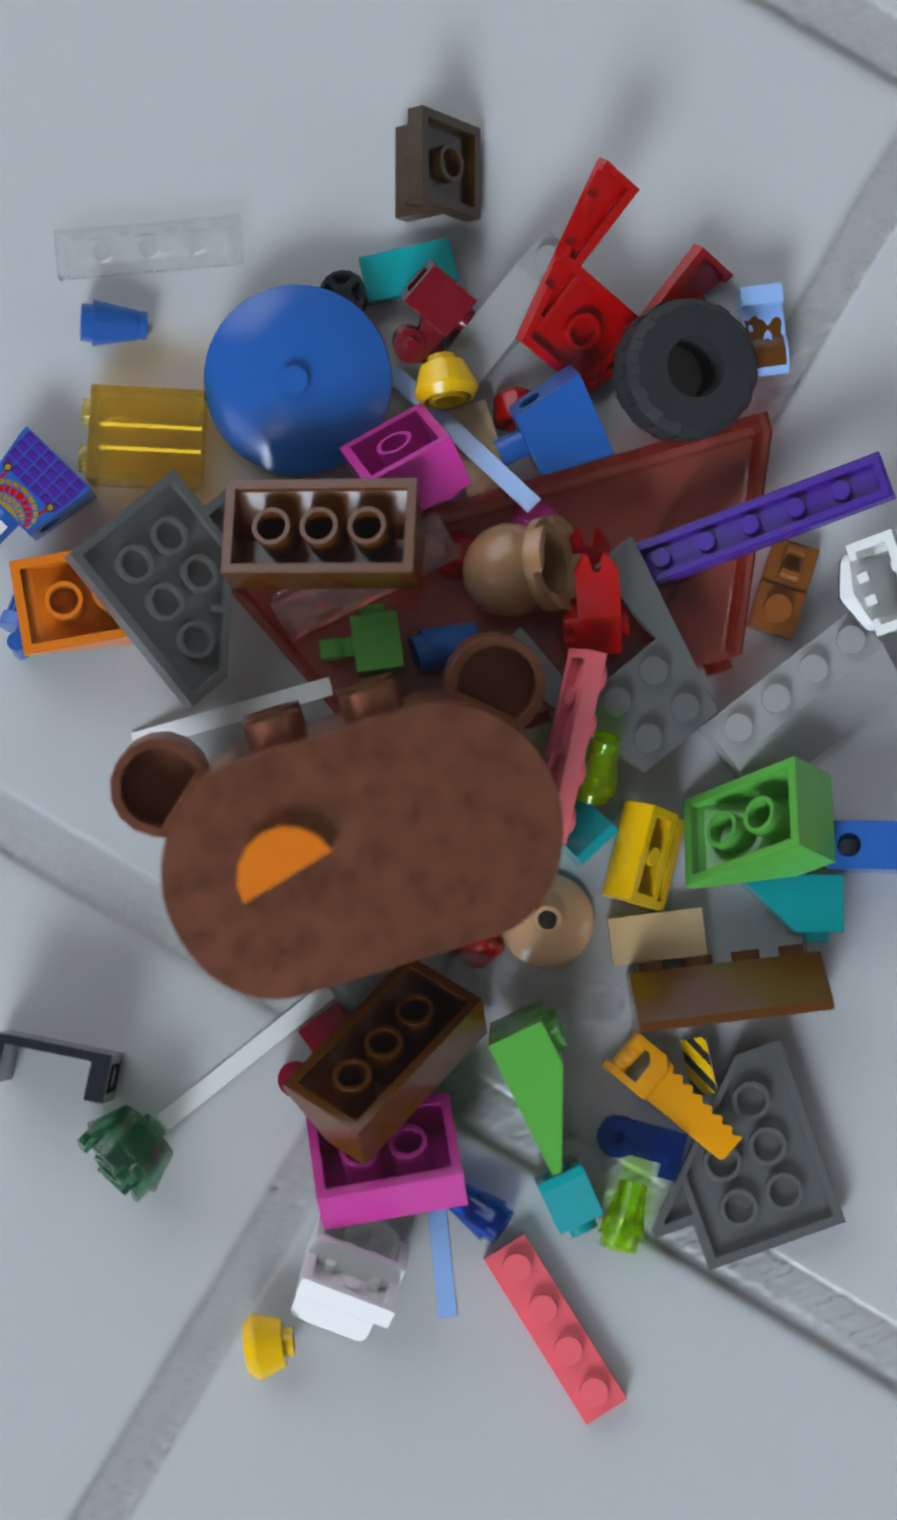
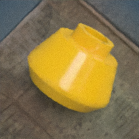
[414,351,479,410]
[242,1313,296,1380]

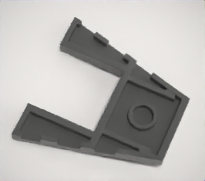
[511,536,718,775]

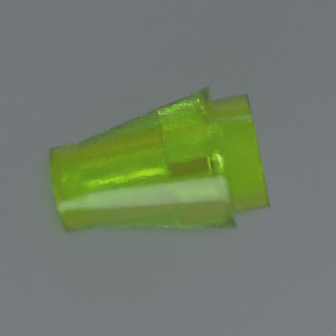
[576,730,621,806]
[597,1180,648,1254]

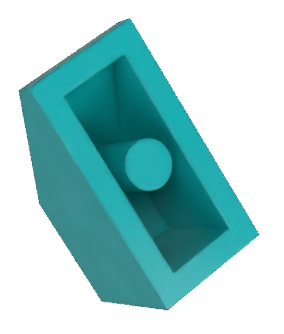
[562,793,619,868]
[742,874,844,942]
[534,1158,604,1238]

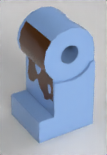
[735,282,790,377]

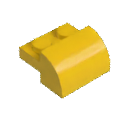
[601,801,684,912]

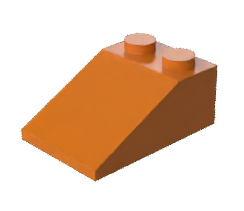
[9,550,133,656]

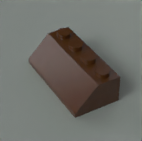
[221,478,425,589]
[626,943,835,1033]
[283,960,487,1165]

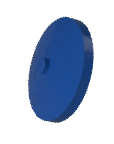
[204,284,393,475]

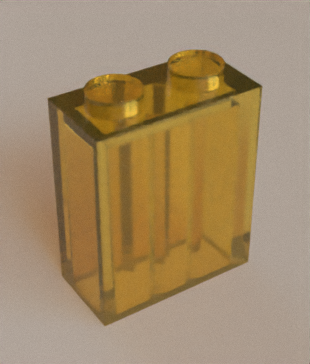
[78,384,208,492]

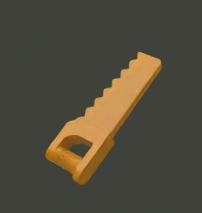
[601,1032,742,1160]

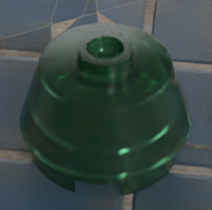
[77,1105,174,1202]

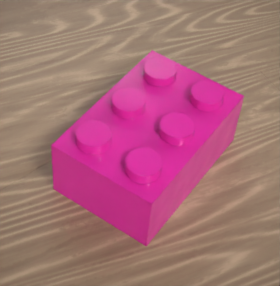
[305,1092,468,1230]

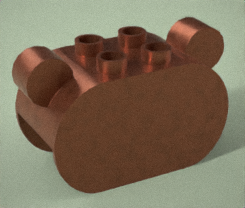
[110,631,564,1000]

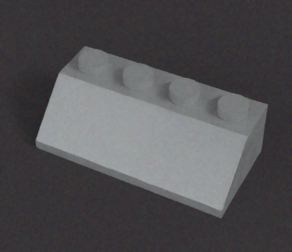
[699,612,897,778]

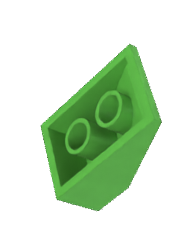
[683,756,836,889]
[488,999,568,1176]

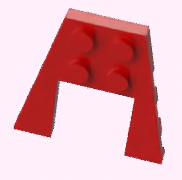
[515,157,733,395]

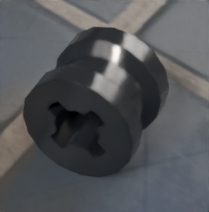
[320,270,367,312]

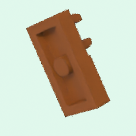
[746,540,820,641]

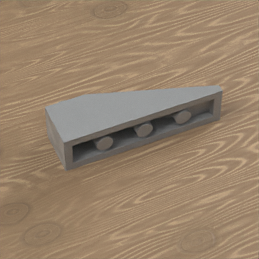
[446,229,560,409]

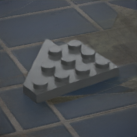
[64,469,232,709]
[651,1039,846,1270]

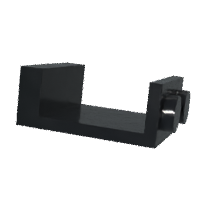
[0,1030,124,1104]

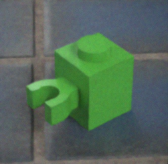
[319,604,405,678]

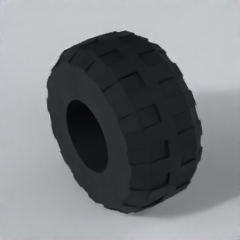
[612,298,758,443]

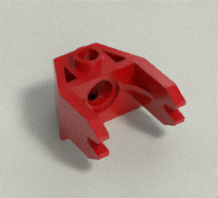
[558,527,629,658]

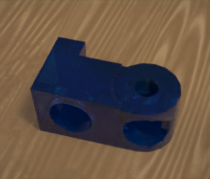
[596,1114,689,1182]

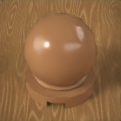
[462,514,582,618]

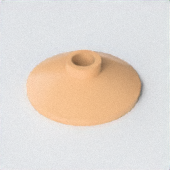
[502,874,594,968]

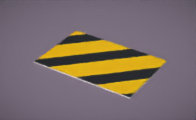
[680,1036,718,1095]

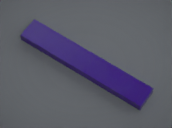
[636,451,896,588]

